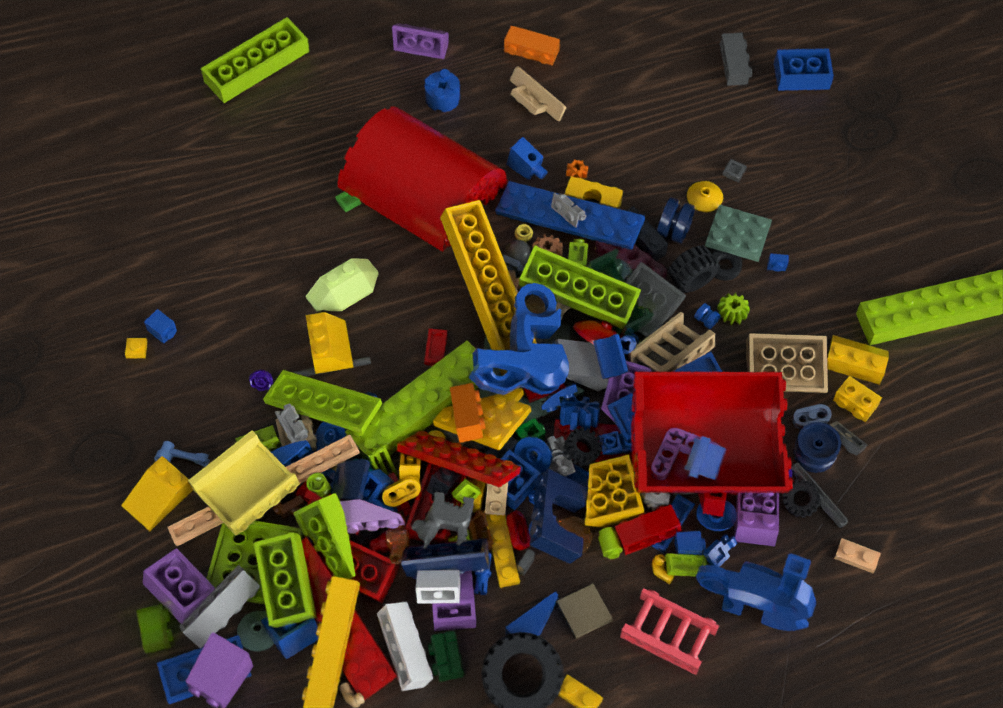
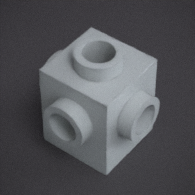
[641,493,670,512]

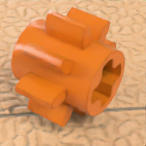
[566,159,588,179]

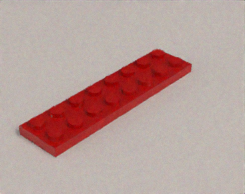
[302,537,398,700]

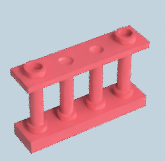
[620,588,719,675]

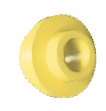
[515,224,533,242]

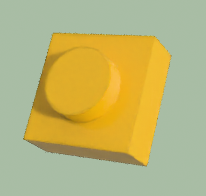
[125,338,147,358]

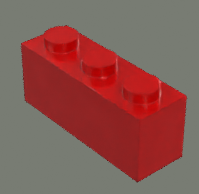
[615,504,682,556]

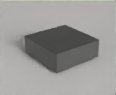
[723,159,747,183]
[517,549,535,576]

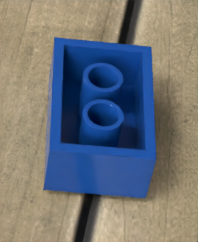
[774,49,834,91]

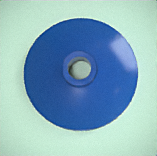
[315,422,346,451]
[514,436,552,474]
[696,500,737,531]

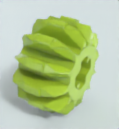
[717,292,750,325]

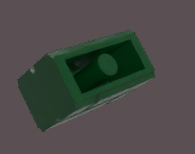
[428,631,464,682]

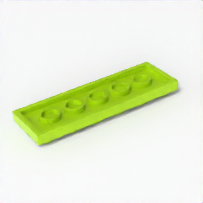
[263,370,383,434]

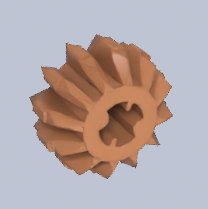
[532,234,563,256]

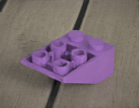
[734,493,779,546]
[432,571,476,631]

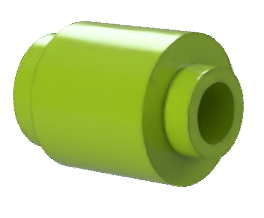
[598,527,623,559]

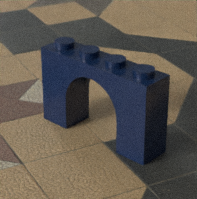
[529,469,588,564]

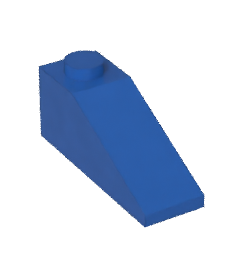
[505,591,558,636]

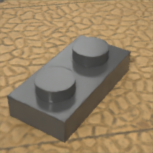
[830,421,867,455]

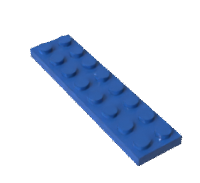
[495,181,645,250]

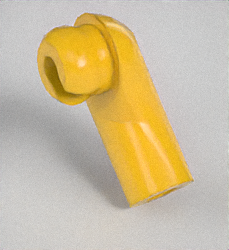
[652,554,675,584]

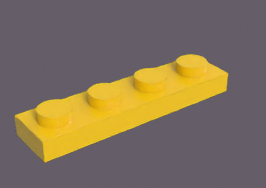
[484,510,520,588]

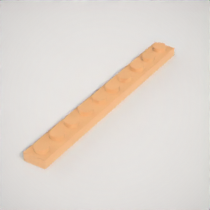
[167,435,360,546]

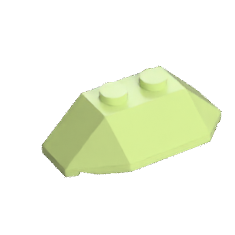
[306,258,379,311]

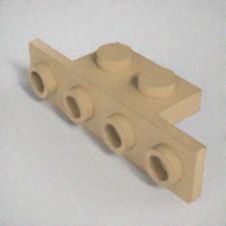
[510,66,566,121]

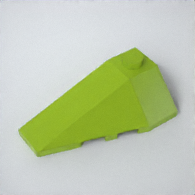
[293,493,356,579]

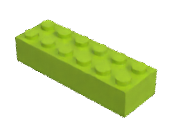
[201,17,309,103]
[519,245,641,330]

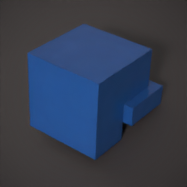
[684,436,727,480]

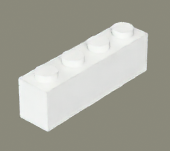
[377,602,433,691]

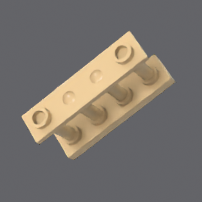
[628,312,715,372]

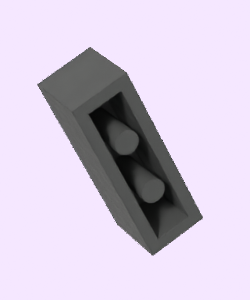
[720,33,752,86]

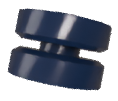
[657,197,695,244]
[793,422,841,473]

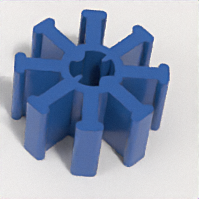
[560,396,600,431]

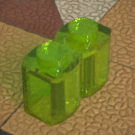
[137,604,174,654]

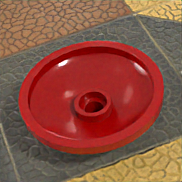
[573,320,625,347]

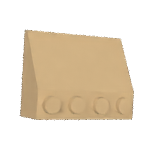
[746,334,828,393]

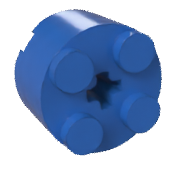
[425,69,460,112]

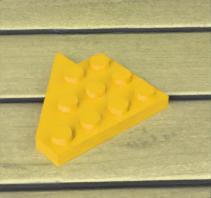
[433,388,531,451]

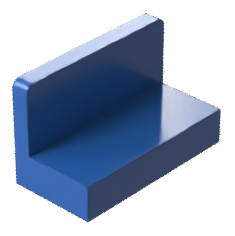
[593,334,628,379]

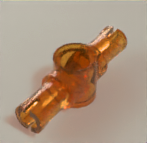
[386,514,410,564]

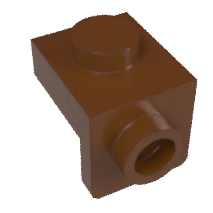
[272,495,304,519]

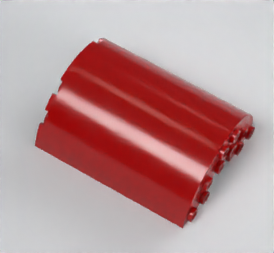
[338,106,508,252]
[631,372,793,493]

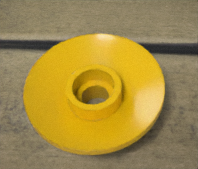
[687,181,723,212]

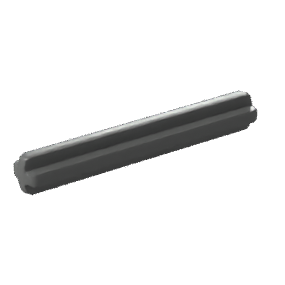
[791,463,848,528]

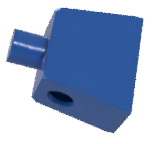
[506,137,548,180]

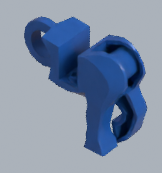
[469,283,569,395]
[696,553,816,631]

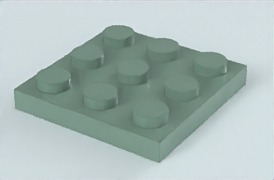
[705,204,772,262]

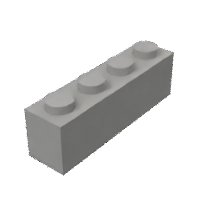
[179,565,260,648]

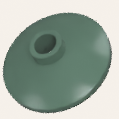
[237,611,274,652]

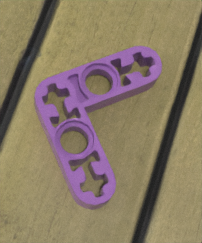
[651,428,721,480]

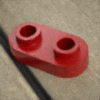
[506,510,530,551]

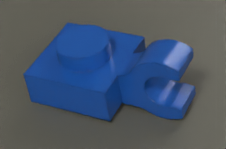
[703,534,737,567]

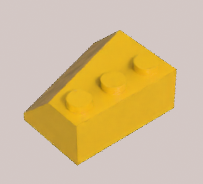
[585,455,644,528]

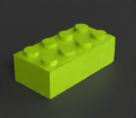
[254,532,317,628]

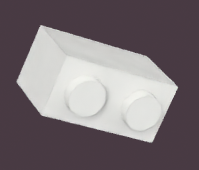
[416,570,461,603]

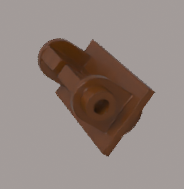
[468,510,494,553]

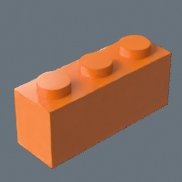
[504,26,560,66]
[450,383,486,443]

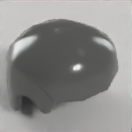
[504,240,532,265]

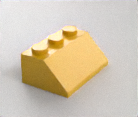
[306,312,354,374]
[827,335,889,385]

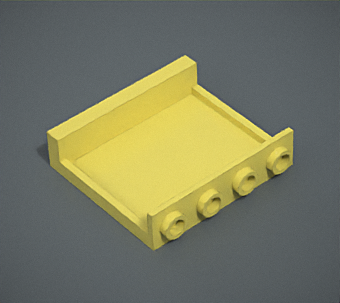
[188,431,300,536]

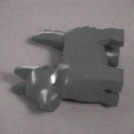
[411,492,474,549]

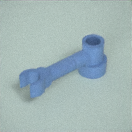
[154,441,210,467]

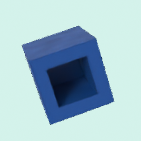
[144,309,177,344]
[674,531,706,555]

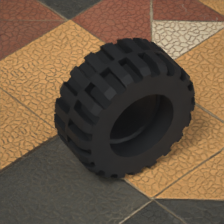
[481,632,564,708]

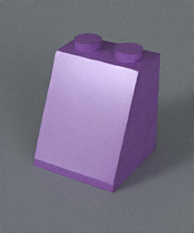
[186,632,253,708]

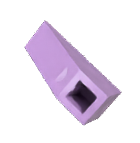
[340,499,405,533]

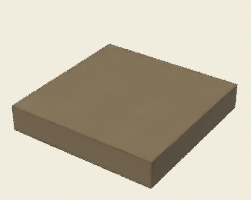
[557,584,613,639]

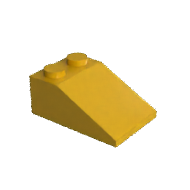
[121,456,193,531]

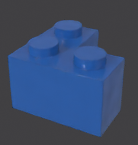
[501,449,540,511]
[362,469,398,513]

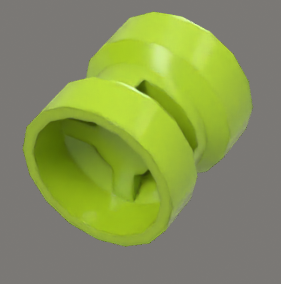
[306,473,332,498]

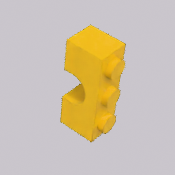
[565,176,623,209]

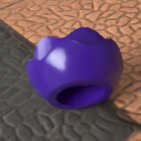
[249,369,273,391]

